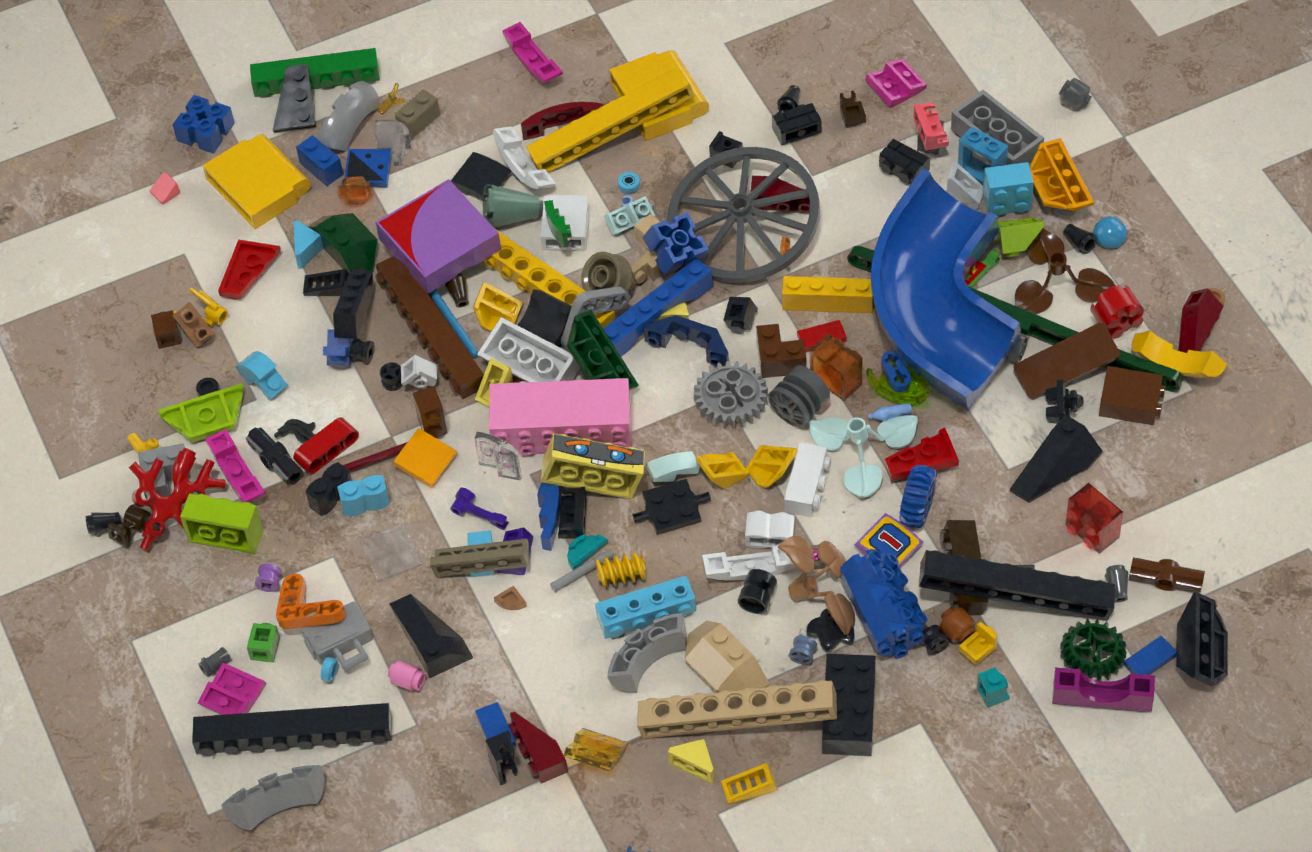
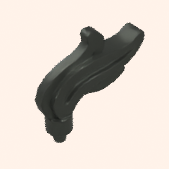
[274,419,316,444]

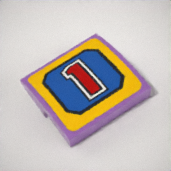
[854,513,923,567]

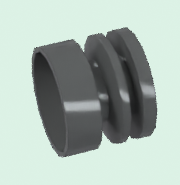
[768,365,830,427]

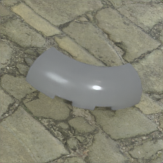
[317,81,379,151]
[607,613,687,692]
[221,765,324,831]

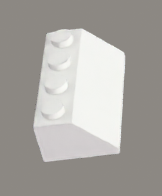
[477,317,580,382]

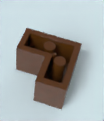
[756,324,806,378]

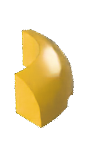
[1131,330,1227,378]

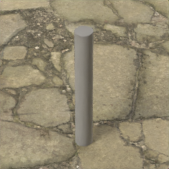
[550,549,615,592]

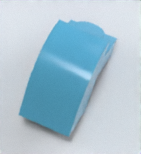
[235,351,288,400]

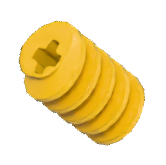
[595,551,646,588]

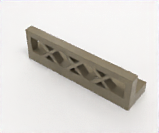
[430,539,529,577]

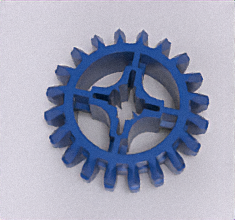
[899,465,937,528]

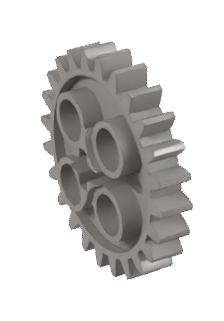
[694,361,768,427]

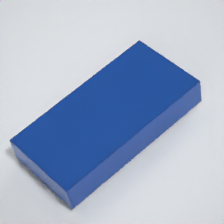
[1124,635,1177,675]
[475,702,516,746]

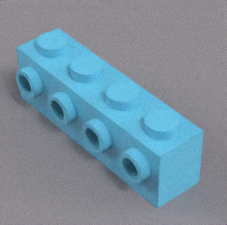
[595,576,696,639]

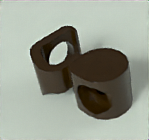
[108,504,151,548]

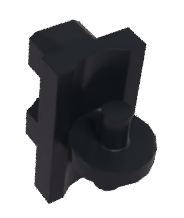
[1046,379,1084,422]

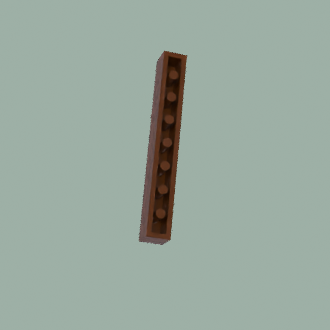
[375,256,484,400]

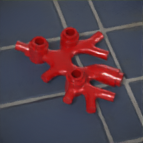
[128,448,226,551]

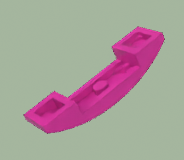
[502,22,563,83]
[205,429,265,502]

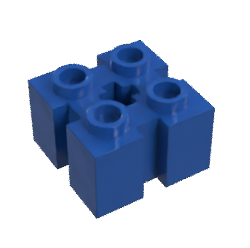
[172,95,235,154]
[642,212,709,275]

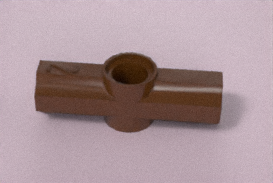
[1129,557,1205,593]

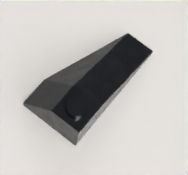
[1010,414,1103,503]

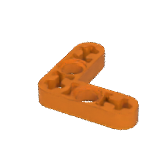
[276,574,346,629]

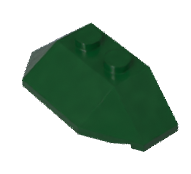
[307,213,378,273]
[566,310,639,390]

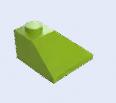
[995,217,1045,257]

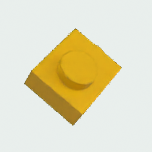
[959,622,997,666]

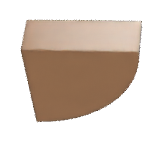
[493,586,527,610]

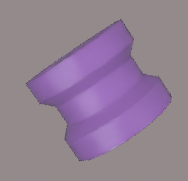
[255,563,282,592]

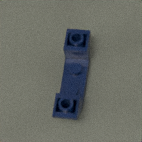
[644,315,729,367]

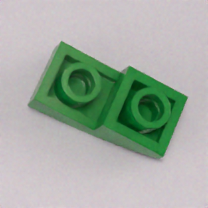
[544,200,572,247]

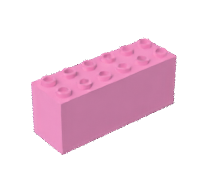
[489,378,631,456]

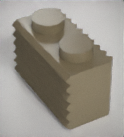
[395,90,440,140]

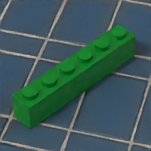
[250,48,380,97]

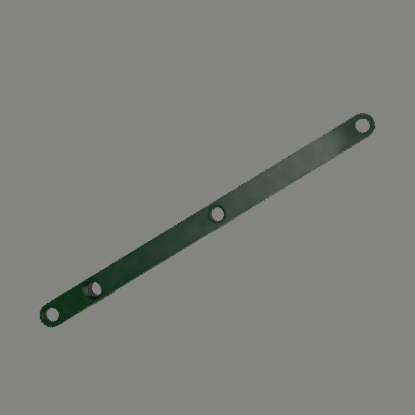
[847,246,1183,392]

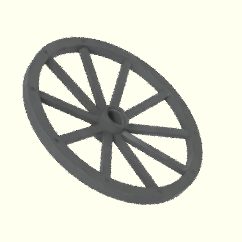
[667,147,820,283]

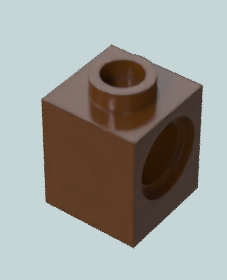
[151,310,181,349]

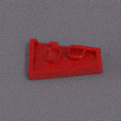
[218,239,281,299]

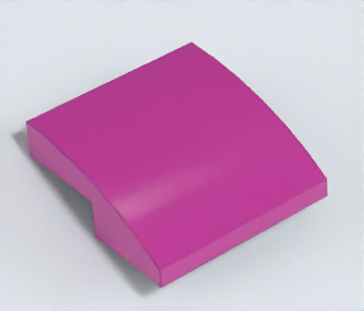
[865,58,927,107]
[198,663,266,715]

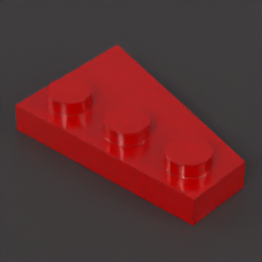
[885,427,959,481]

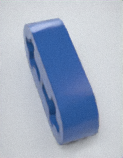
[881,351,911,393]

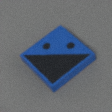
[344,149,392,187]

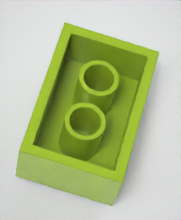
[180,493,263,554]

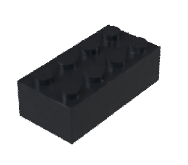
[822,653,876,756]

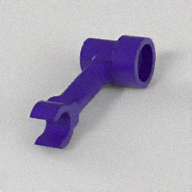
[450,487,509,530]

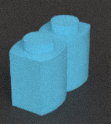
[337,475,390,516]

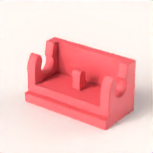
[913,102,949,151]

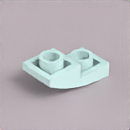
[604,196,655,236]
[645,451,700,482]

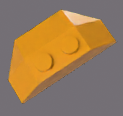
[1030,138,1094,211]

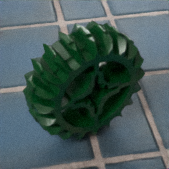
[1060,618,1127,681]

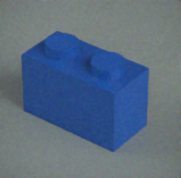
[296,135,343,186]

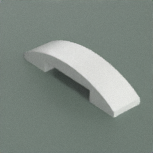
[493,126,556,189]
[702,545,796,581]

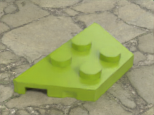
[158,383,244,443]

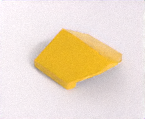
[473,282,523,332]
[746,445,797,488]
[696,452,749,489]

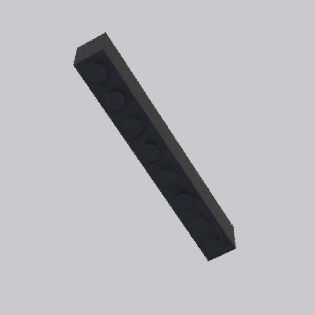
[919,550,1115,621]
[192,703,392,756]

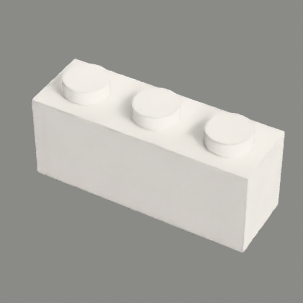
[784,442,831,517]

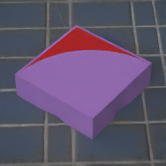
[375,179,501,293]

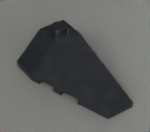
[389,594,473,678]

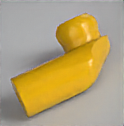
[127,433,159,453]

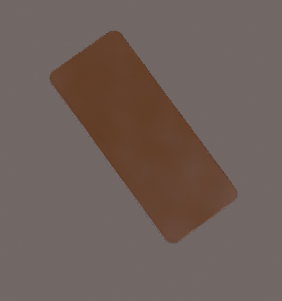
[1013,322,1120,400]

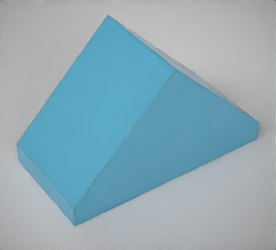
[293,221,323,269]

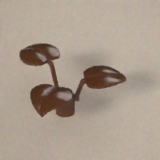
[1015,228,1116,314]

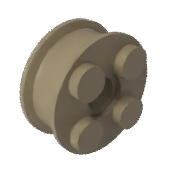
[581,252,634,301]

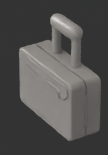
[302,602,373,670]

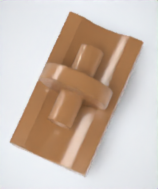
[172,302,215,348]

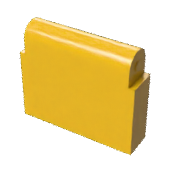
[609,50,709,141]
[202,134,311,229]

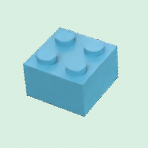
[983,162,1034,216]

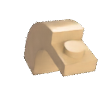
[630,214,662,289]

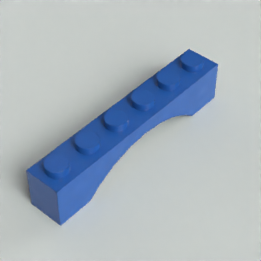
[603,258,713,357]

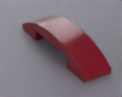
[521,102,604,141]

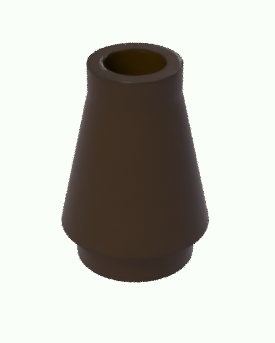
[445,273,469,308]

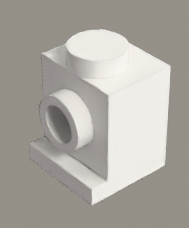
[401,355,437,390]

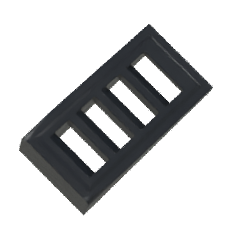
[303,269,349,296]

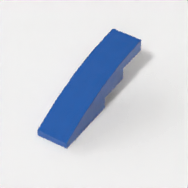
[537,482,560,551]

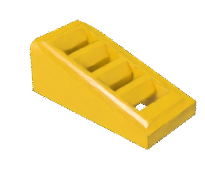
[721,763,778,804]

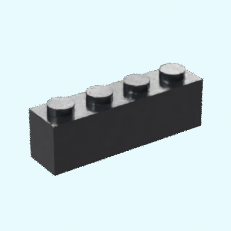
[333,268,374,339]

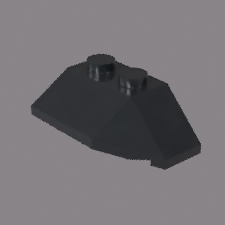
[1176,592,1228,686]

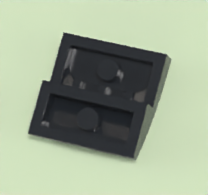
[451,152,511,201]

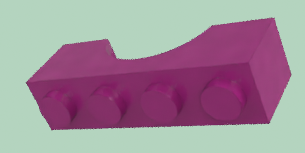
[1052,667,1155,712]

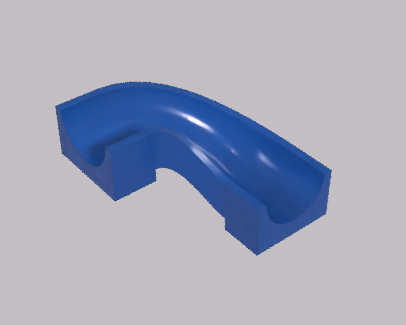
[871,168,1021,411]

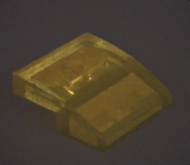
[564,728,629,771]

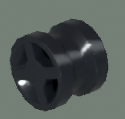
[350,338,375,363]
[380,362,403,391]
[921,625,949,655]

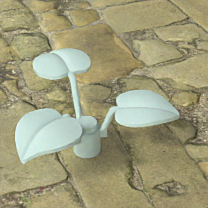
[809,415,918,498]

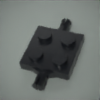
[632,478,711,535]

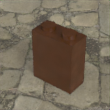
[1099,366,1166,425]

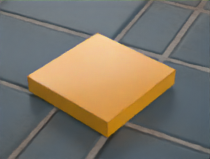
[393,428,457,488]

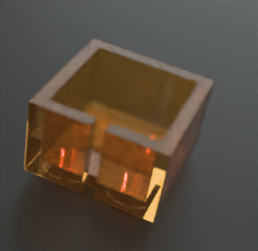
[810,334,863,401]

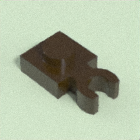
[840,91,866,127]

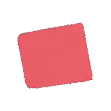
[149,172,180,205]

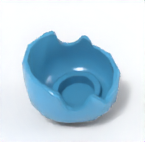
[1092,216,1127,249]

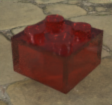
[1065,483,1123,554]

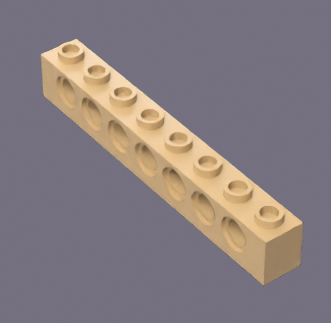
[637,680,837,739]

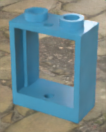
[958,127,1008,186]

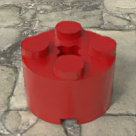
[1090,285,1144,339]

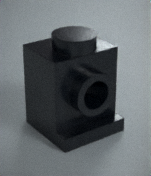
[709,131,743,169]
[723,297,758,333]

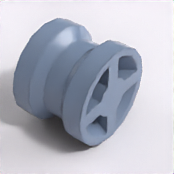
[789,635,817,665]

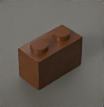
[413,386,448,438]

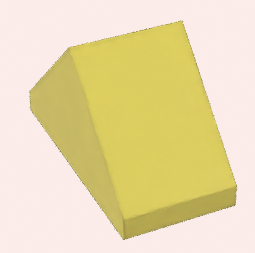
[475,358,513,407]
[668,739,714,784]

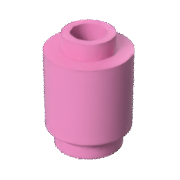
[388,661,426,691]

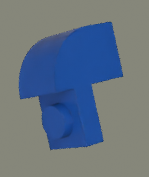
[323,329,354,366]

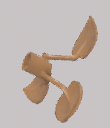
[778,536,855,636]

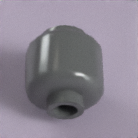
[1059,78,1092,110]

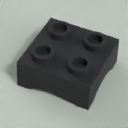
[517,289,572,348]

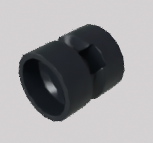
[738,569,777,614]

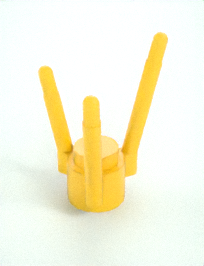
[173,288,228,327]

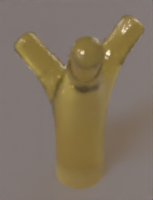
[377,83,405,115]

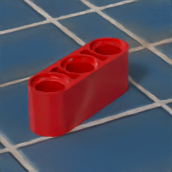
[293,417,359,474]

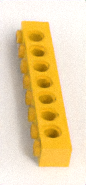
[483,229,615,328]

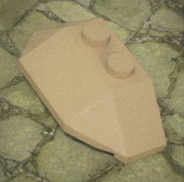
[685,620,770,693]

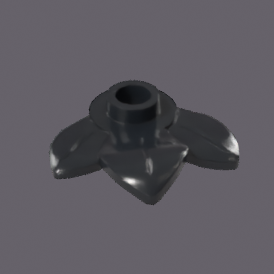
[806,608,855,651]

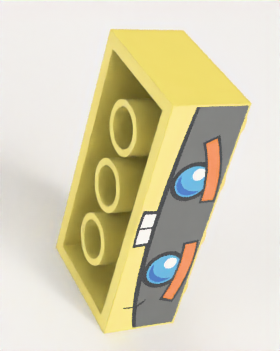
[541,433,645,499]

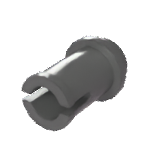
[198,647,231,675]

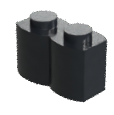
[306,462,352,516]

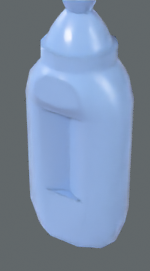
[868,404,912,421]

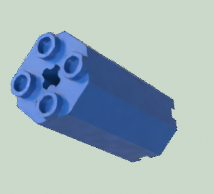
[840,549,928,659]

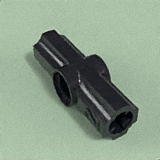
[246,427,303,485]

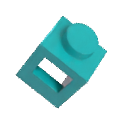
[977,667,1010,708]

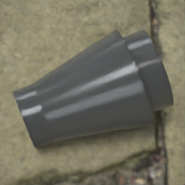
[1104,565,1128,602]

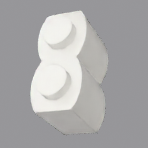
[745,511,794,549]

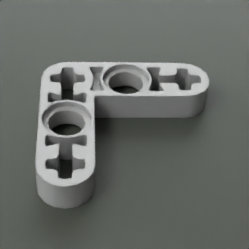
[561,287,630,353]

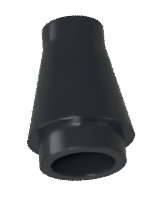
[777,85,801,111]
[1063,224,1096,253]
[85,512,121,535]

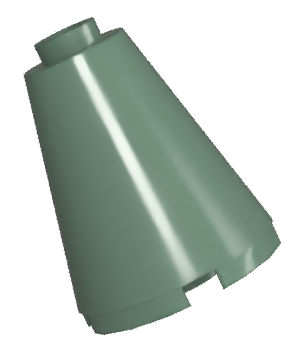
[483,184,543,227]

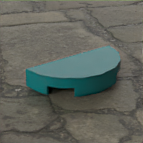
[567,534,608,570]

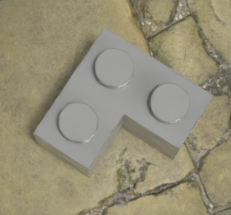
[138,443,191,499]

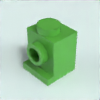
[247,623,279,663]

